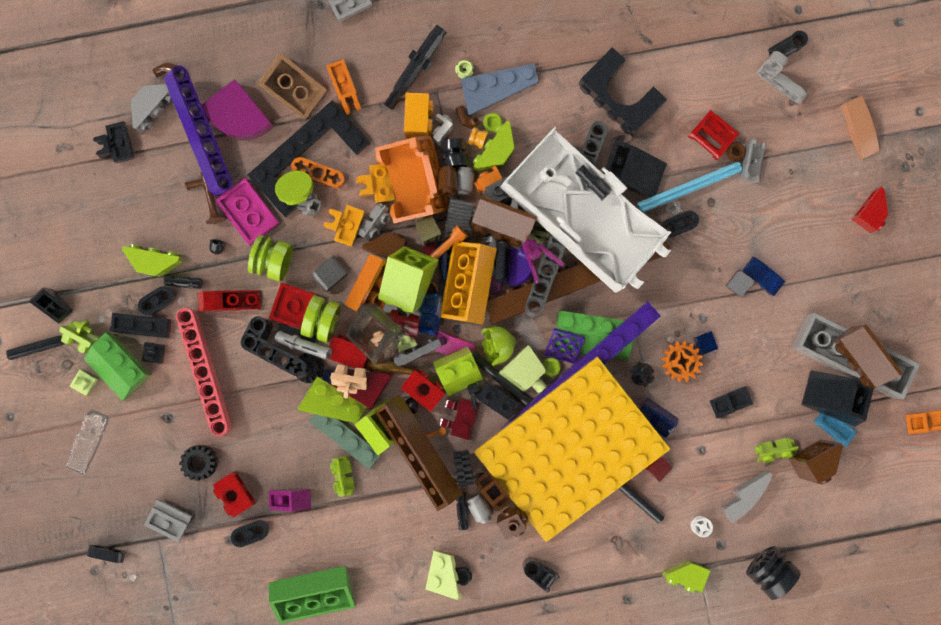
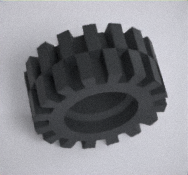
[179,445,218,481]
[453,450,474,487]

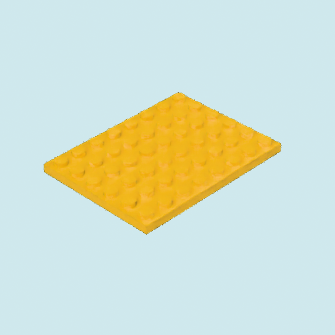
[474,357,670,542]

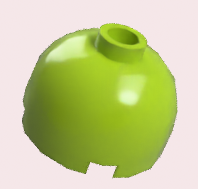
[481,326,516,365]

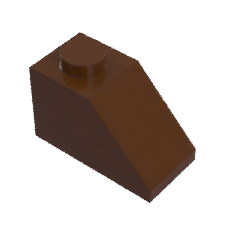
[362,232,407,259]

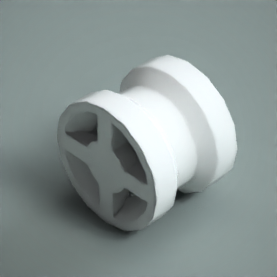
[691,516,713,537]

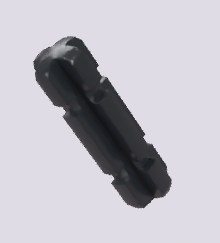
[164,275,202,289]
[456,492,469,530]

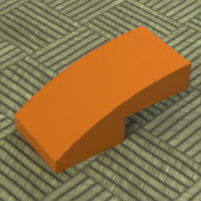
[905,410,941,434]

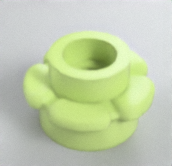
[455,60,474,79]

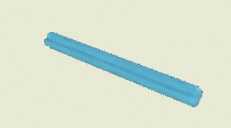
[637,162,742,213]

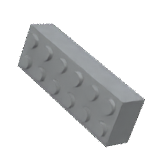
[791,313,920,400]

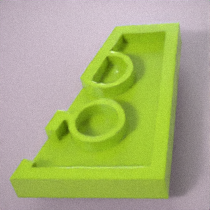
[296,377,366,423]

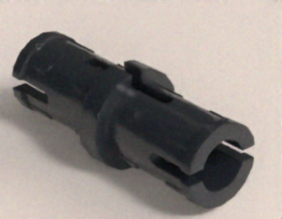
[575,164,611,201]

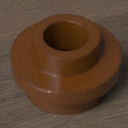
[726,142,746,162]

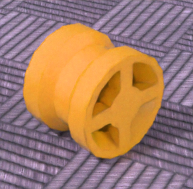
[468,127,488,149]

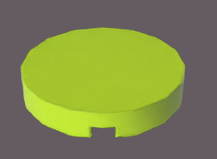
[275,171,314,205]

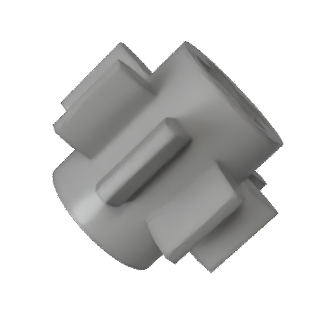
[297,193,322,216]

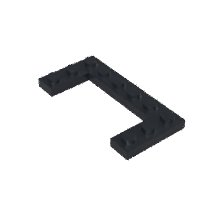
[248,100,370,218]

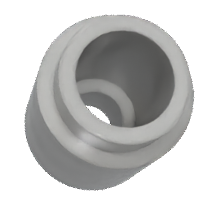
[457,167,474,196]
[467,494,493,524]

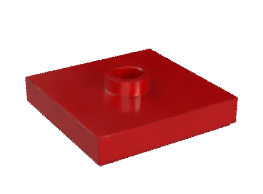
[268,282,318,329]

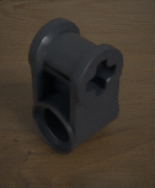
[522,557,560,593]

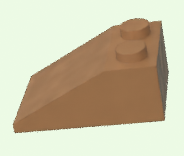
[255,53,327,120]

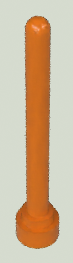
[430,225,468,259]

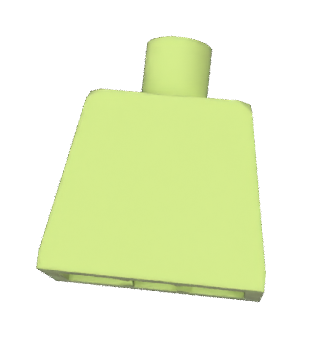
[499,345,547,394]

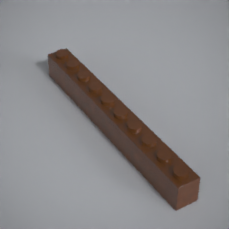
[486,240,671,325]

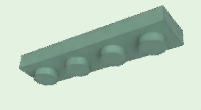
[309,414,381,469]

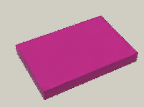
[215,178,280,246]

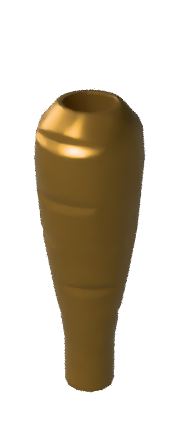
[366,357,413,375]

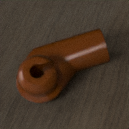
[152,62,177,78]
[455,106,480,129]

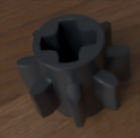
[630,362,655,387]

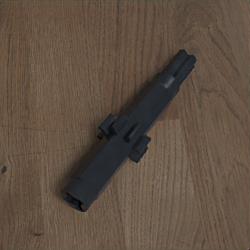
[384,25,447,110]

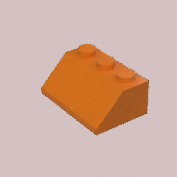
[344,254,387,325]

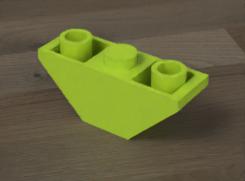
[473,120,515,172]
[122,244,184,277]

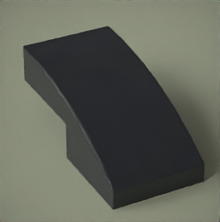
[709,386,753,419]

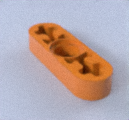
[291,157,345,189]

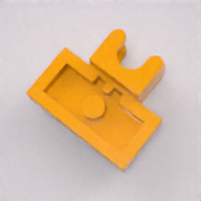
[356,164,395,204]
[323,205,365,247]

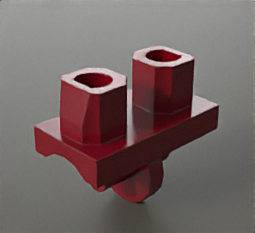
[383,309,420,339]

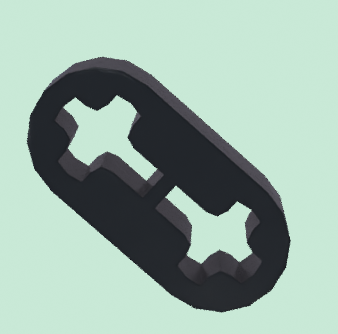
[87,545,126,563]

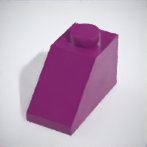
[268,488,312,512]

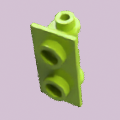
[754,438,798,463]
[330,456,355,497]

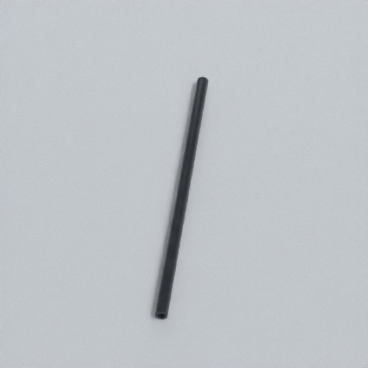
[472,351,664,524]

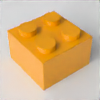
[404,93,434,139]

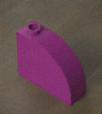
[202,79,274,140]

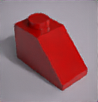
[852,187,888,233]

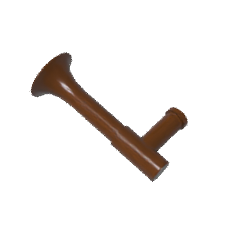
[185,172,225,224]

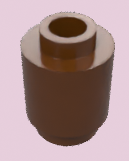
[438,166,458,196]

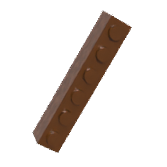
[375,395,463,511]

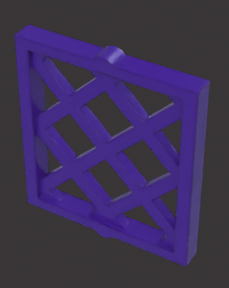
[544,328,585,364]

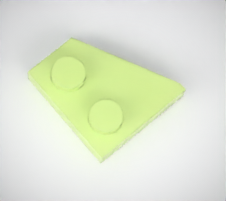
[426,551,462,600]

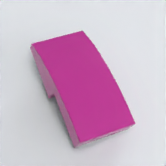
[434,330,475,355]

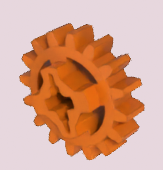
[660,341,703,382]

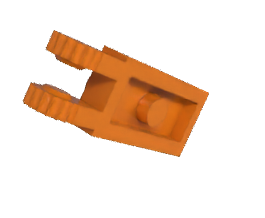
[326,59,361,115]

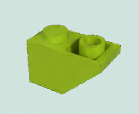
[662,560,710,593]

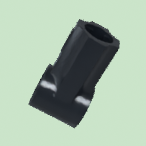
[768,30,808,57]

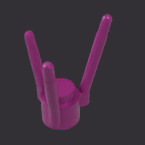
[522,239,564,283]

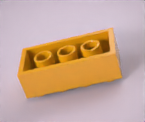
[440,242,497,325]

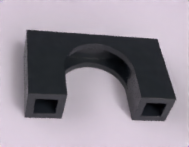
[579,47,667,136]

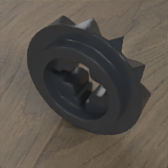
[294,353,324,383]

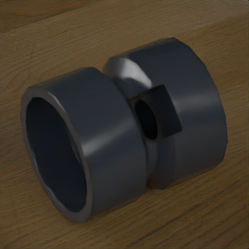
[441,138,469,170]

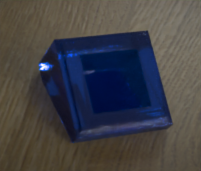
[693,331,718,355]

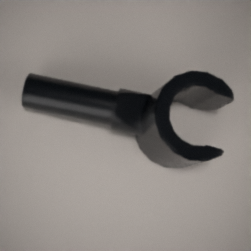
[467,382,480,410]

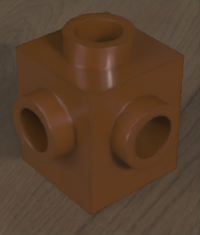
[497,507,529,540]

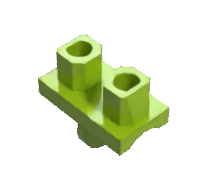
[59,319,100,354]

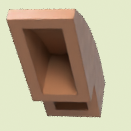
[840,96,880,160]

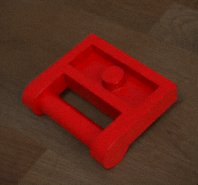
[687,110,739,161]

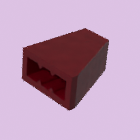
[331,369,392,409]

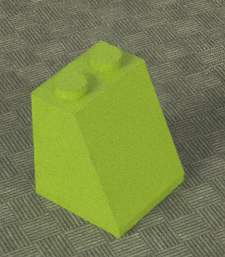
[378,246,439,313]

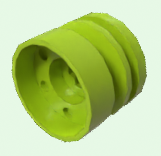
[248,235,293,282]

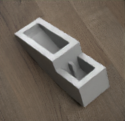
[721,471,772,523]

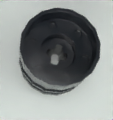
[746,546,801,600]

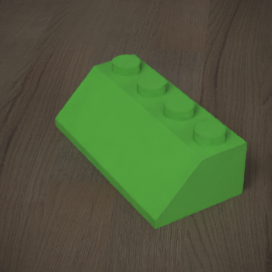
[552,311,634,361]
[269,566,355,624]

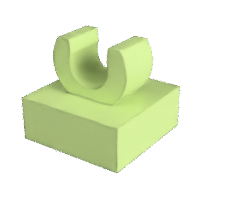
[392,333,417,352]
[70,370,98,396]

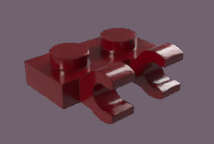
[439,398,480,440]

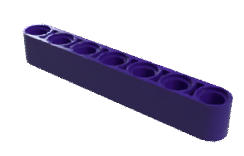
[164,65,233,196]

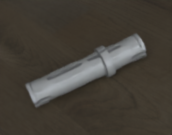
[275,331,332,360]

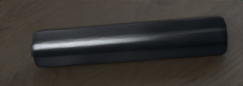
[6,335,64,360]

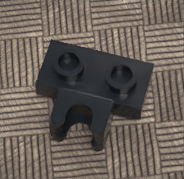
[93,121,135,164]

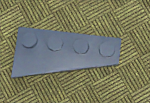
[461,64,538,116]

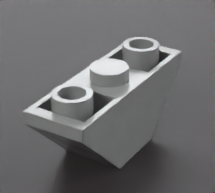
[131,84,172,134]

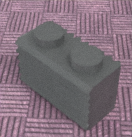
[444,198,476,242]

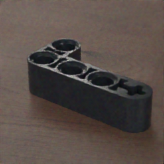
[240,316,312,378]

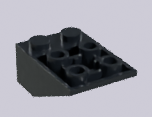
[603,140,667,197]
[801,370,874,427]

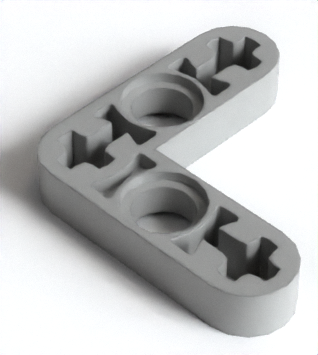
[757,51,807,104]

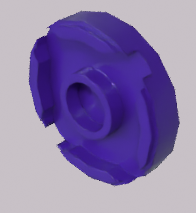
[508,248,534,286]

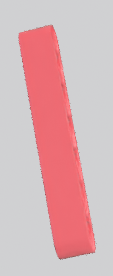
[176,308,232,436]

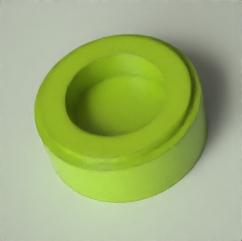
[483,113,502,133]
[542,358,561,377]

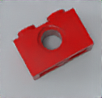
[401,369,446,412]
[212,471,256,518]

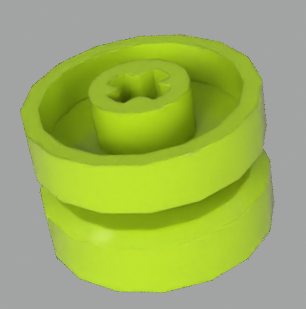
[301,295,341,344]

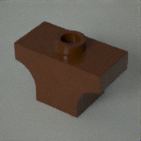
[474,470,512,512]

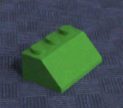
[84,332,152,401]

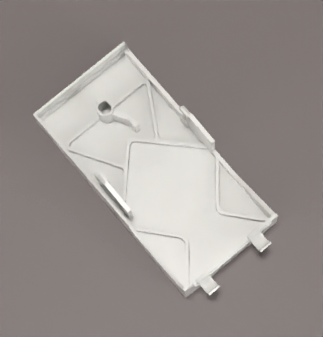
[500,127,671,293]

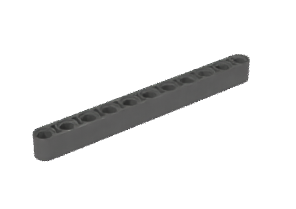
[525,121,607,317]

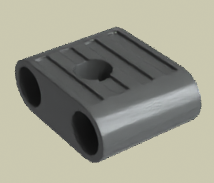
[311,255,349,292]

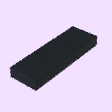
[110,313,171,338]

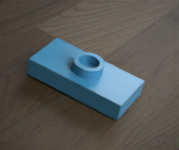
[814,413,857,447]

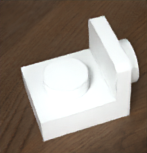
[433,113,453,146]

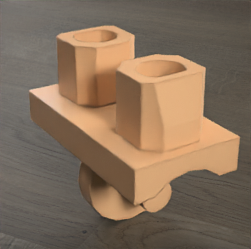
[330,365,367,399]

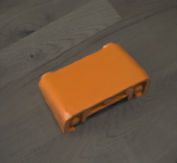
[375,135,448,223]

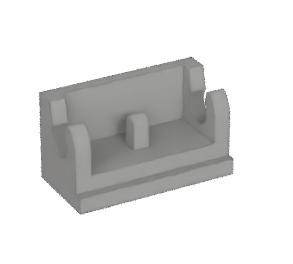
[739,139,767,184]

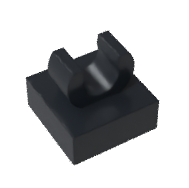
[141,342,165,364]

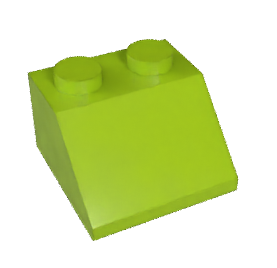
[433,346,483,396]
[355,398,394,455]

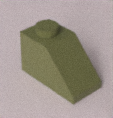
[415,215,442,246]

